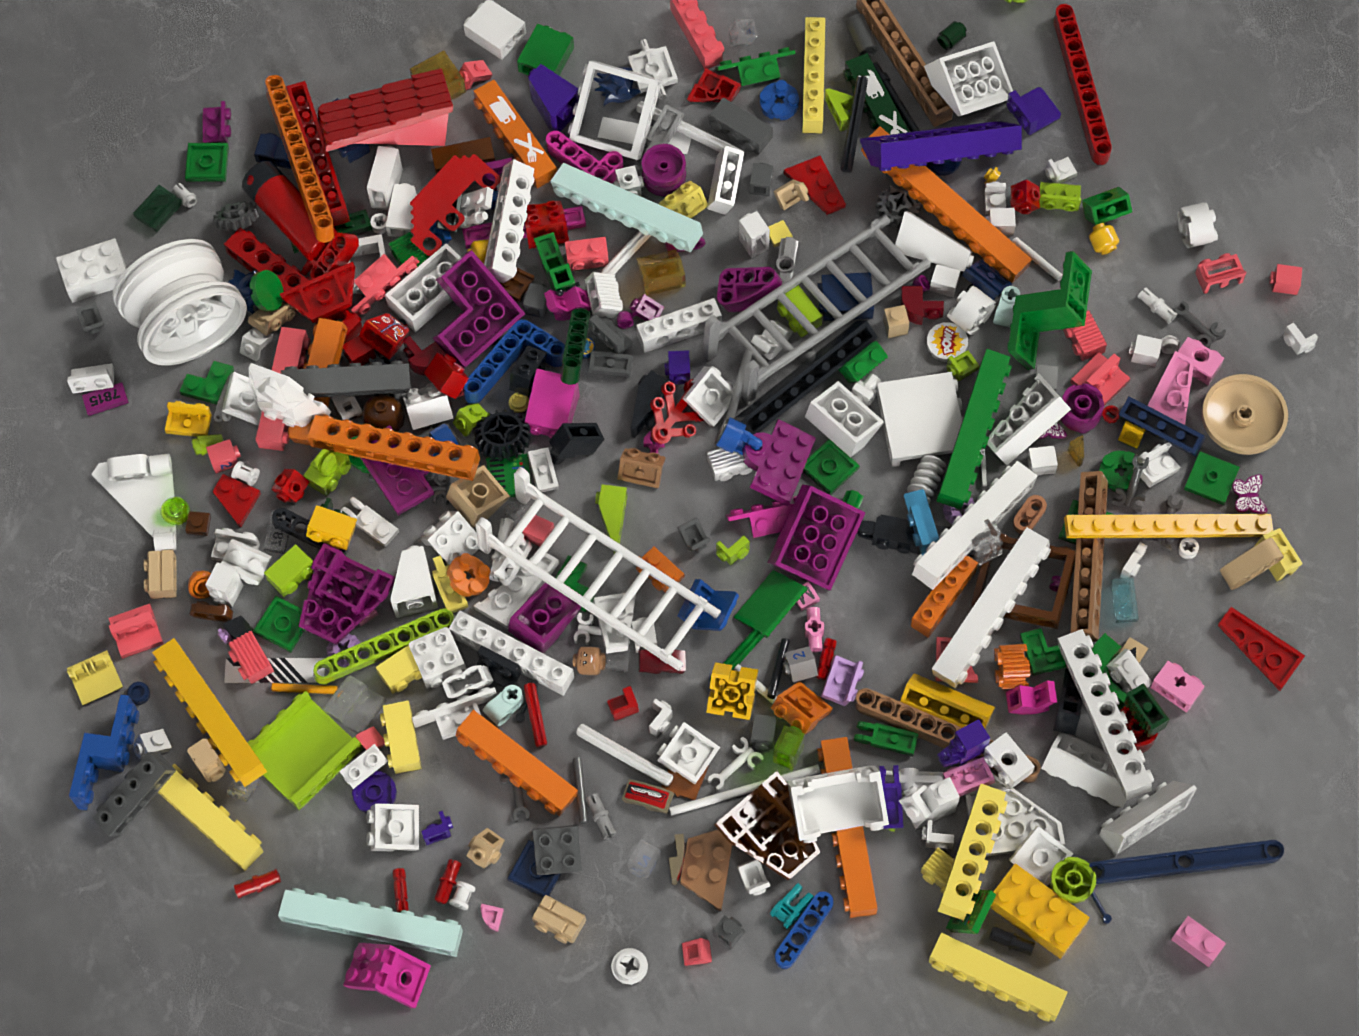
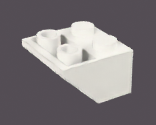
[402,383,453,430]

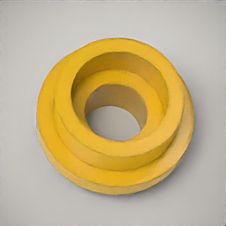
[983,167,1001,184]

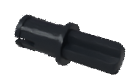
[989,927,1035,956]

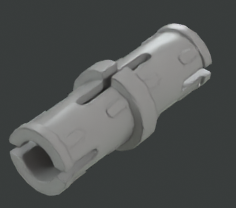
[586,793,616,839]

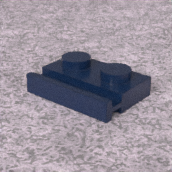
[962,259,1012,300]

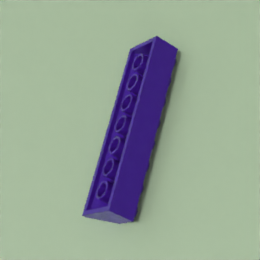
[860,121,1022,171]

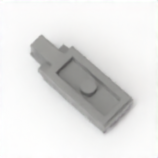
[644,104,684,154]

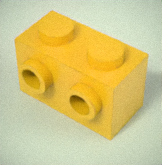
[306,505,357,550]

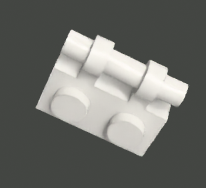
[458,187,493,228]

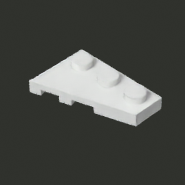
[594,593,636,654]

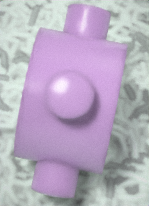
[217,628,232,645]

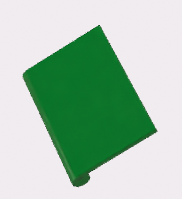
[734,570,807,638]

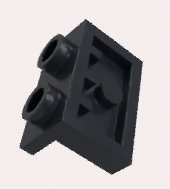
[476,645,522,688]

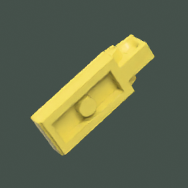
[432,555,468,613]

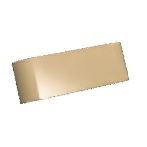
[1220,538,1284,590]

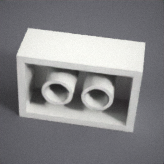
[56,238,127,303]

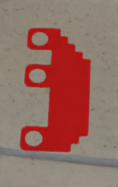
[410,154,501,256]

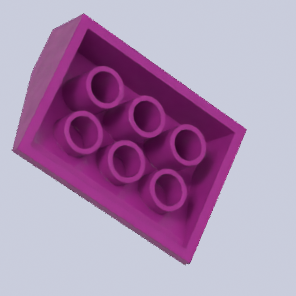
[767,484,866,591]

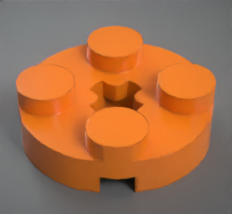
[447,553,491,597]

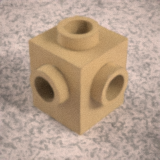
[467,828,505,868]

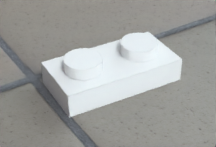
[527,448,559,493]

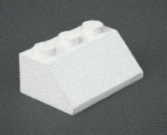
[805,381,884,458]

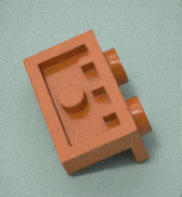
[636,546,685,593]

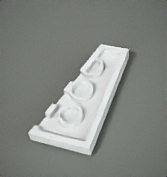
[474,553,559,629]

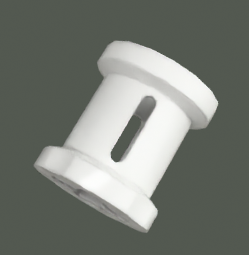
[232,461,260,486]
[449,881,476,910]

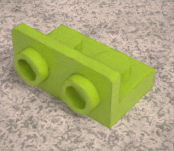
[1039,182,1081,212]

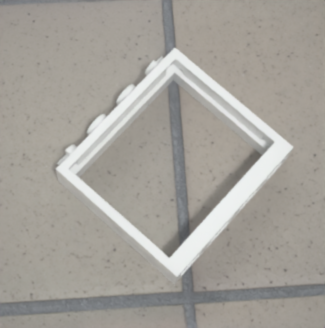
[568,61,662,160]

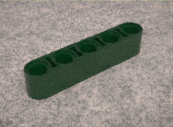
[560,308,590,385]

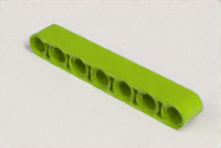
[313,608,454,684]

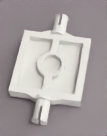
[628,39,678,99]

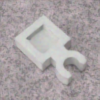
[1120,542,1148,581]

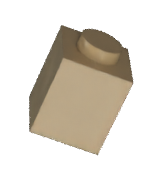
[883,305,909,338]

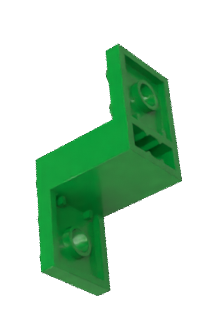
[1007,251,1092,370]

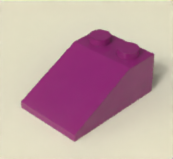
[508,582,582,654]

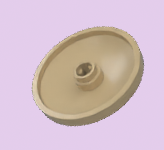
[1202,374,1288,455]

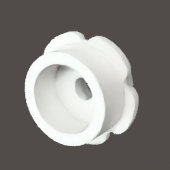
[1161,335,1180,354]

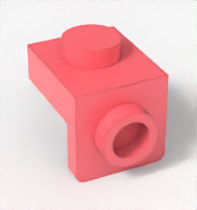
[457,60,493,90]

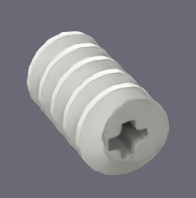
[907,455,946,504]

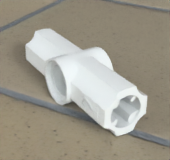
[885,768,944,795]

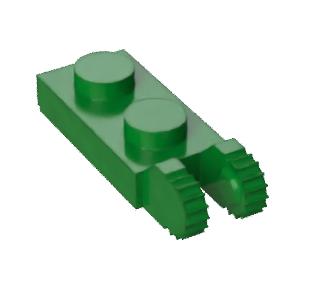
[853,721,919,756]

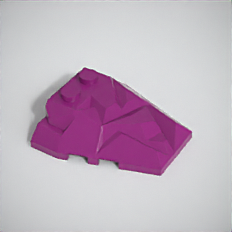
[299,543,396,645]

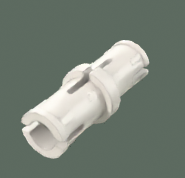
[1138,287,1178,324]

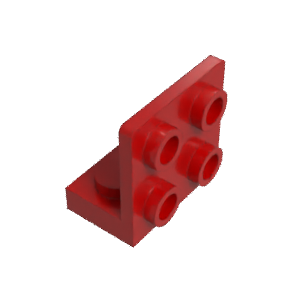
[524,200,569,249]

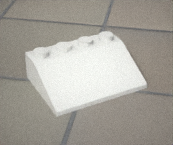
[924,41,1013,117]
[1099,780,1197,856]

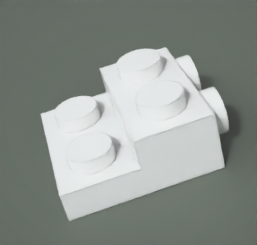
[682,366,735,427]
[657,722,720,784]
[366,804,419,852]

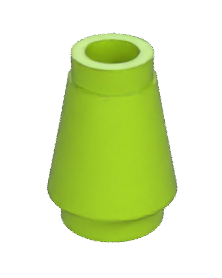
[192,434,224,456]

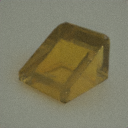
[1068,435,1084,467]

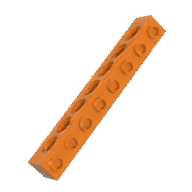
[308,415,480,481]

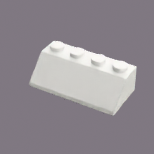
[1041,732,1138,808]

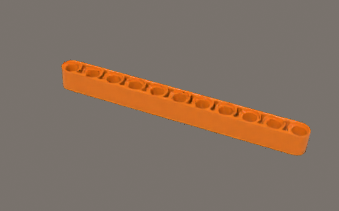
[265,75,334,242]

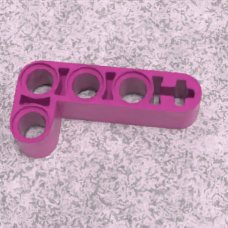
[546,131,623,184]

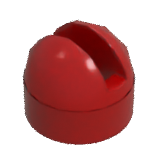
[1102,405,1120,424]

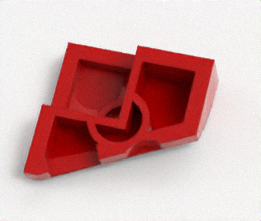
[687,68,741,102]

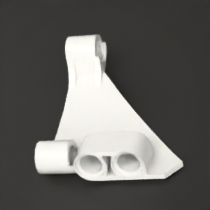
[91,454,176,551]

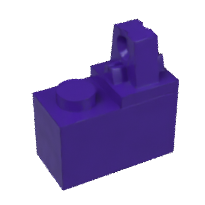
[937,719,990,767]

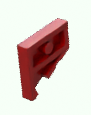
[213,474,261,527]

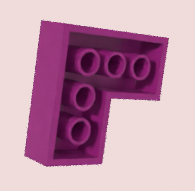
[432,250,525,368]

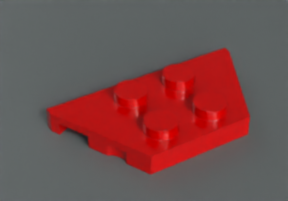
[280,261,356,323]

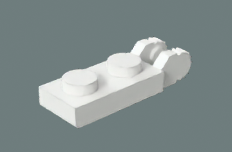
[341,497,399,547]

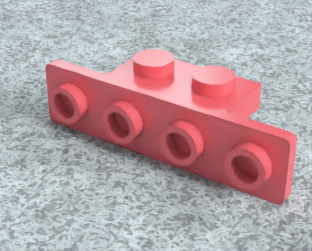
[351,254,420,316]

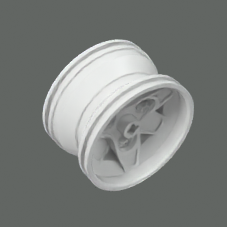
[112,239,247,365]

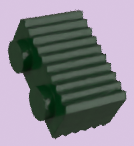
[1124,683,1170,737]

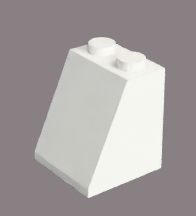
[391,546,438,618]

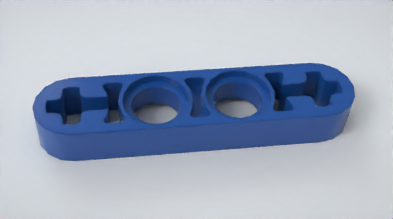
[775,892,833,969]

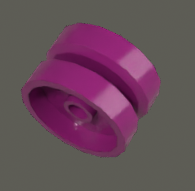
[641,143,687,197]

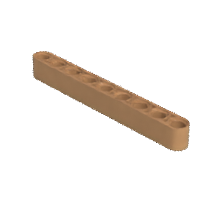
[855,688,1041,783]

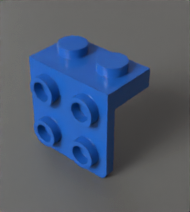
[677,579,739,631]

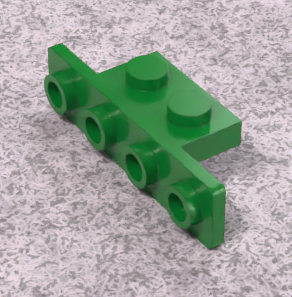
[716,47,796,86]

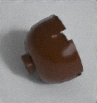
[362,394,405,432]

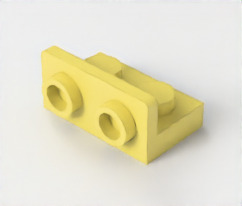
[659,181,708,218]

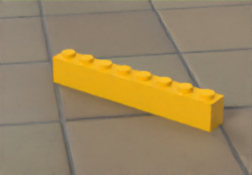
[152,638,267,787]

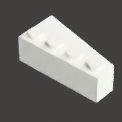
[987,373,1071,465]

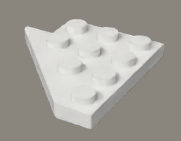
[965,773,1065,856]

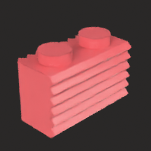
[1063,310,1107,361]
[228,631,274,684]

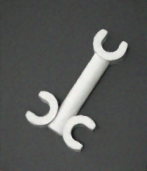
[574,613,632,645]
[708,737,764,792]

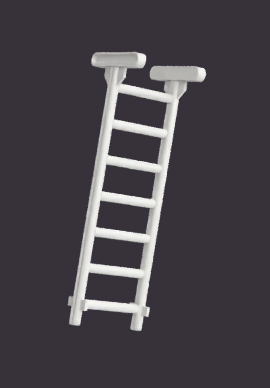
[476,467,721,671]

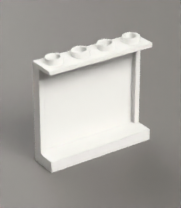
[876,372,964,467]

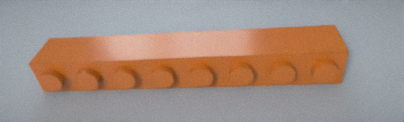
[817,737,878,918]

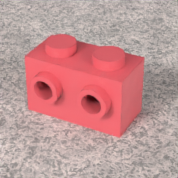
[565,237,609,271]

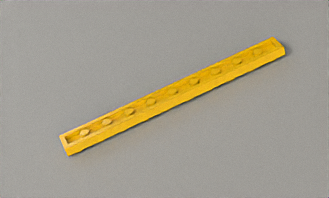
[1064,514,1273,538]

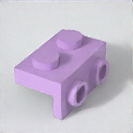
[820,655,864,706]

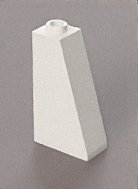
[895,211,974,271]

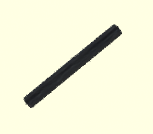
[840,75,868,173]

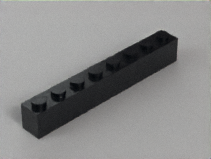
[734,320,878,434]

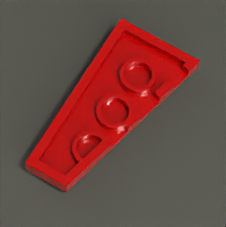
[1218,607,1305,691]

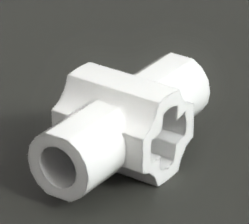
[851,373,881,407]

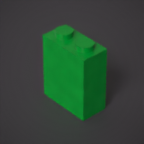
[517,24,574,76]

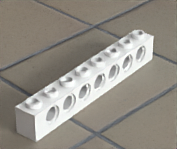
[1058,629,1154,800]

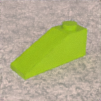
[595,484,628,554]

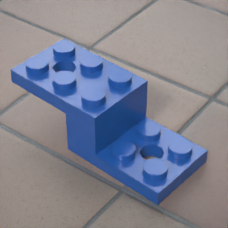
[69,695,139,810]

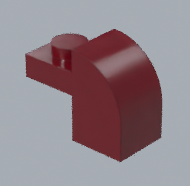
[901,286,944,325]
[403,336,446,376]

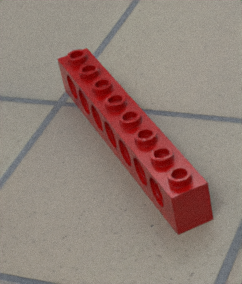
[286,81,350,226]
[224,228,363,344]

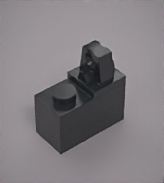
[549,423,605,464]

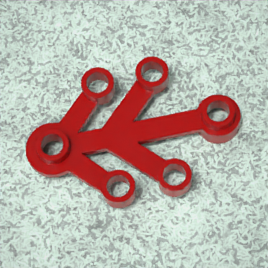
[650,379,704,444]

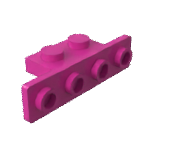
[726,496,797,538]

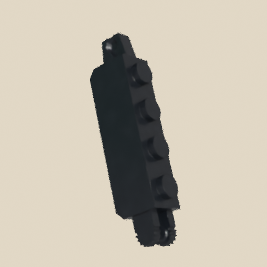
[857,515,976,558]

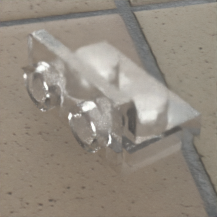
[971,519,1003,566]

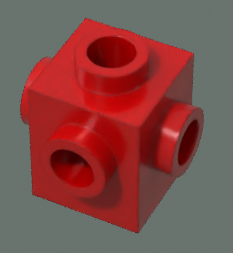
[1010,179,1040,215]
[271,469,310,503]

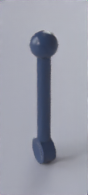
[1091,891,1112,924]

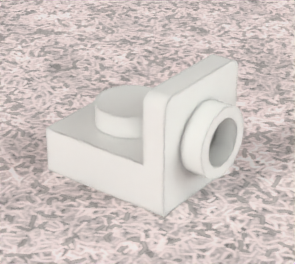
[1045,157,1077,184]
[984,182,1006,215]

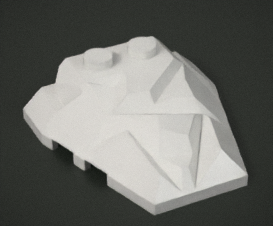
[249,363,331,427]

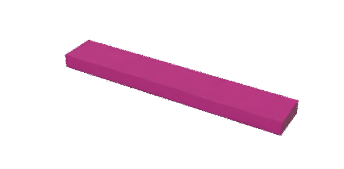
[462,206,586,249]

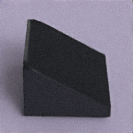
[223,615,254,640]

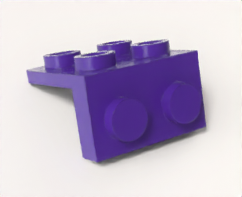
[1006,87,1061,135]

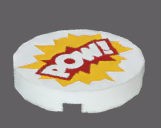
[927,322,968,362]

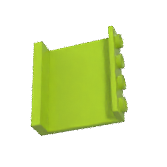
[247,691,363,810]

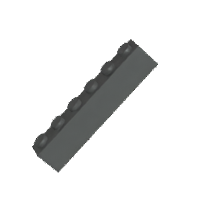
[280,361,411,398]

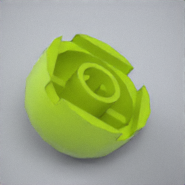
[1050,857,1096,904]

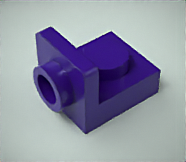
[421,810,453,846]

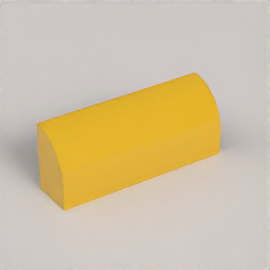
[900,673,995,730]

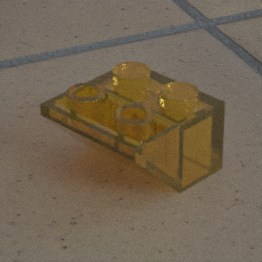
[636,249,686,295]

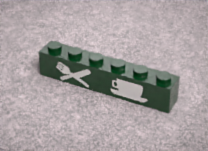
[843,53,909,135]

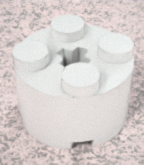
[1177,202,1218,248]
[947,286,996,335]

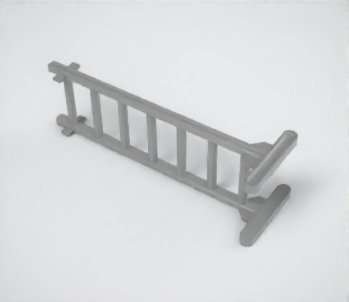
[703,215,931,405]

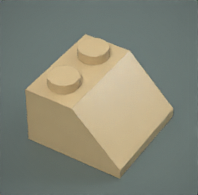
[446,465,510,528]

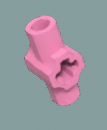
[804,607,824,653]

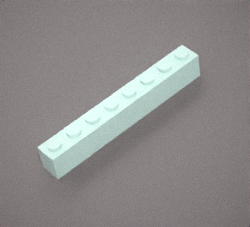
[551,163,703,253]
[278,888,463,957]

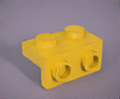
[165,401,212,437]

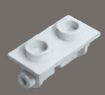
[340,744,388,789]

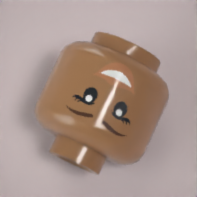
[573,647,606,675]

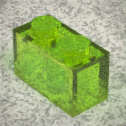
[773,725,805,770]

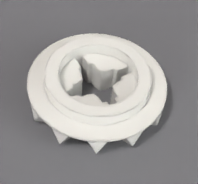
[611,948,648,985]

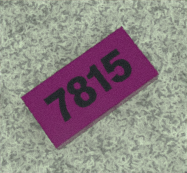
[82,382,129,416]

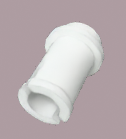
[172,183,197,208]

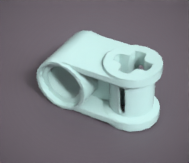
[993,286,1020,328]
[483,685,524,727]

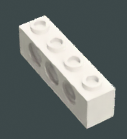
[636,298,722,353]

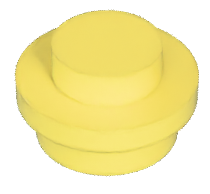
[508,393,529,413]

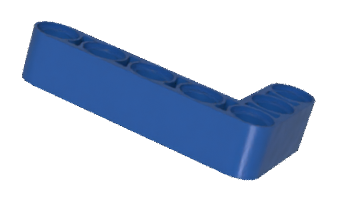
[464,320,565,404]

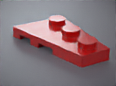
[783,155,846,215]

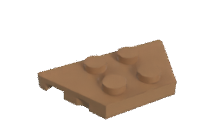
[680,830,733,911]

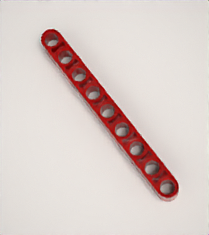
[1054,4,1112,165]

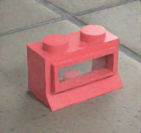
[1195,253,1247,294]

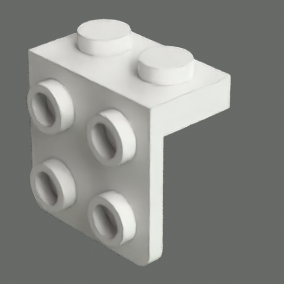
[420,511,479,565]
[409,627,466,689]

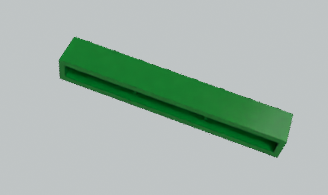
[936,349,1012,510]

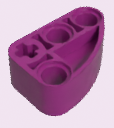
[717,267,782,312]

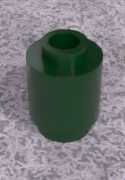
[937,21,967,50]

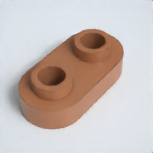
[1013,495,1047,534]

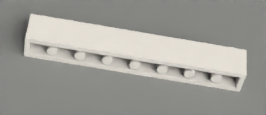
[912,461,1038,590]
[932,527,1051,688]

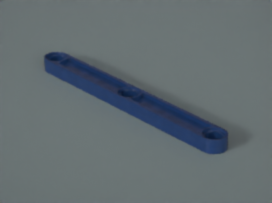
[1089,840,1284,884]

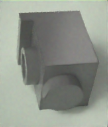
[713,915,745,950]

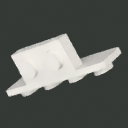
[412,687,497,740]

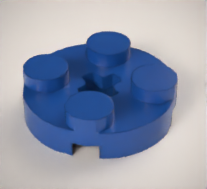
[760,80,799,120]

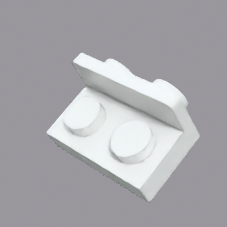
[67,363,114,393]
[1133,442,1181,488]
[211,528,260,562]
[220,539,272,585]
[1107,649,1152,694]

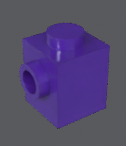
[665,350,690,384]

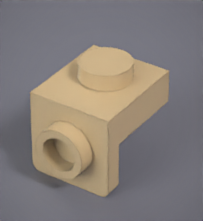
[773,179,809,210]

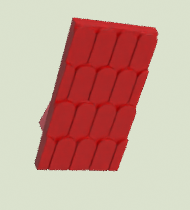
[317,68,453,152]

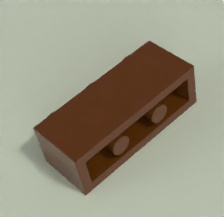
[431,137,495,174]

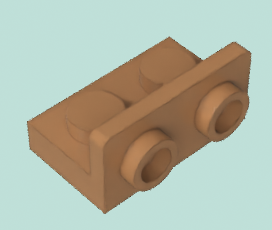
[617,448,666,488]

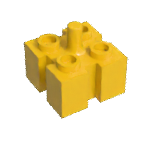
[706,662,758,720]

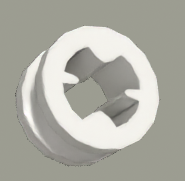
[370,213,387,234]
[1178,538,1199,559]

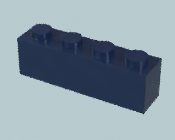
[1119,396,1206,457]

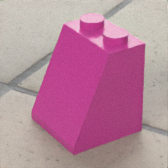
[525,369,580,438]

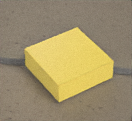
[768,220,793,248]

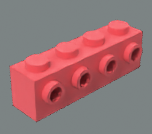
[670,0,724,70]

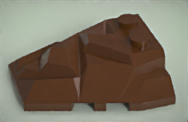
[714,771,820,880]

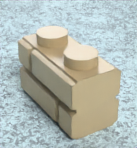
[144,550,177,599]
[187,739,226,782]
[532,895,586,944]

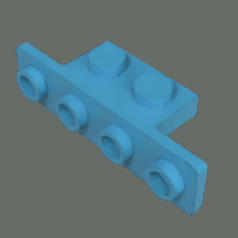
[904,489,939,555]

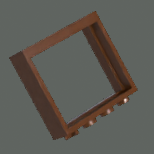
[971,533,1076,629]

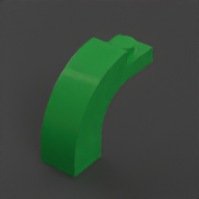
[534,232,575,291]
[1087,633,1127,710]

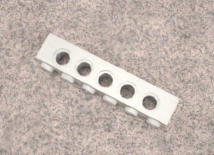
[484,159,534,283]
[449,611,574,696]

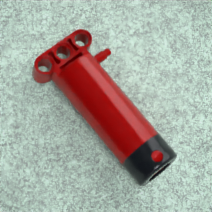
[242,161,359,280]

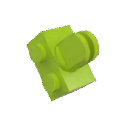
[303,449,351,496]

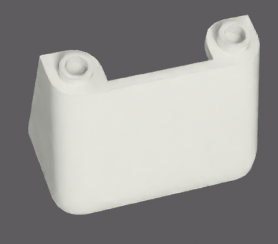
[788,766,889,843]

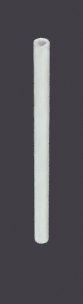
[669,764,820,816]

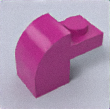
[544,286,591,321]
[1006,680,1057,715]

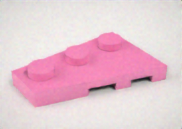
[1147,351,1195,425]

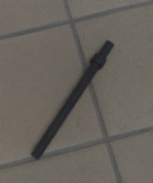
[873,62,920,132]

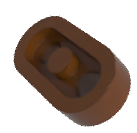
[189,601,234,622]

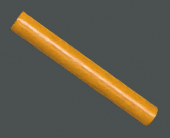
[271,683,338,694]

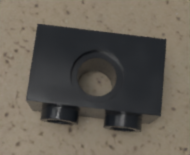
[509,346,547,397]

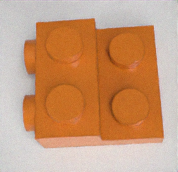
[771,681,833,735]

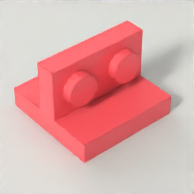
[1070,352,1130,406]
[109,603,164,659]

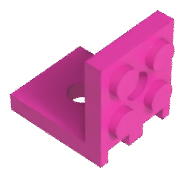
[343,943,431,1008]

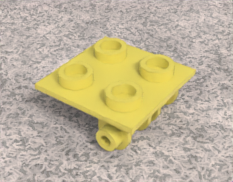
[67,650,123,706]

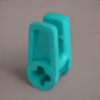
[770,883,814,929]

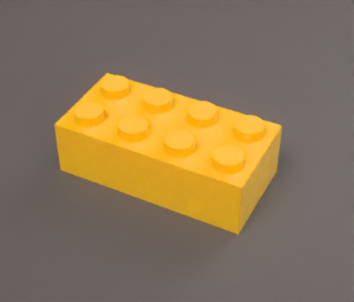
[990,863,1090,959]

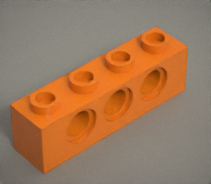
[911,556,978,638]

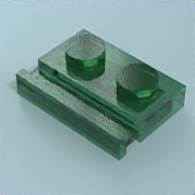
[133,185,182,232]

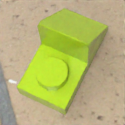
[825,88,853,132]

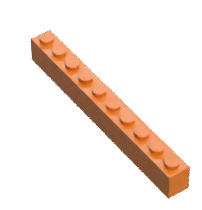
[861,126,1032,283]

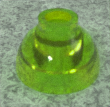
[160,497,190,525]

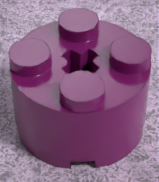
[1060,383,1104,434]

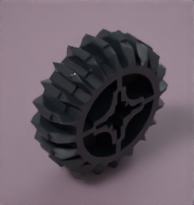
[474,408,531,462]

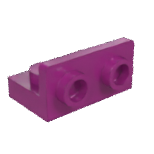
[203,101,231,143]

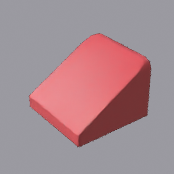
[355,726,385,751]
[682,938,712,966]

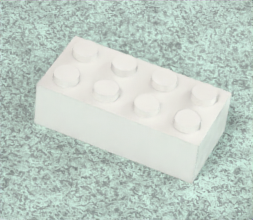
[385,243,461,332]

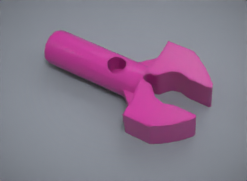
[643,431,665,454]

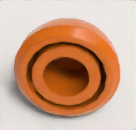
[188,570,211,599]

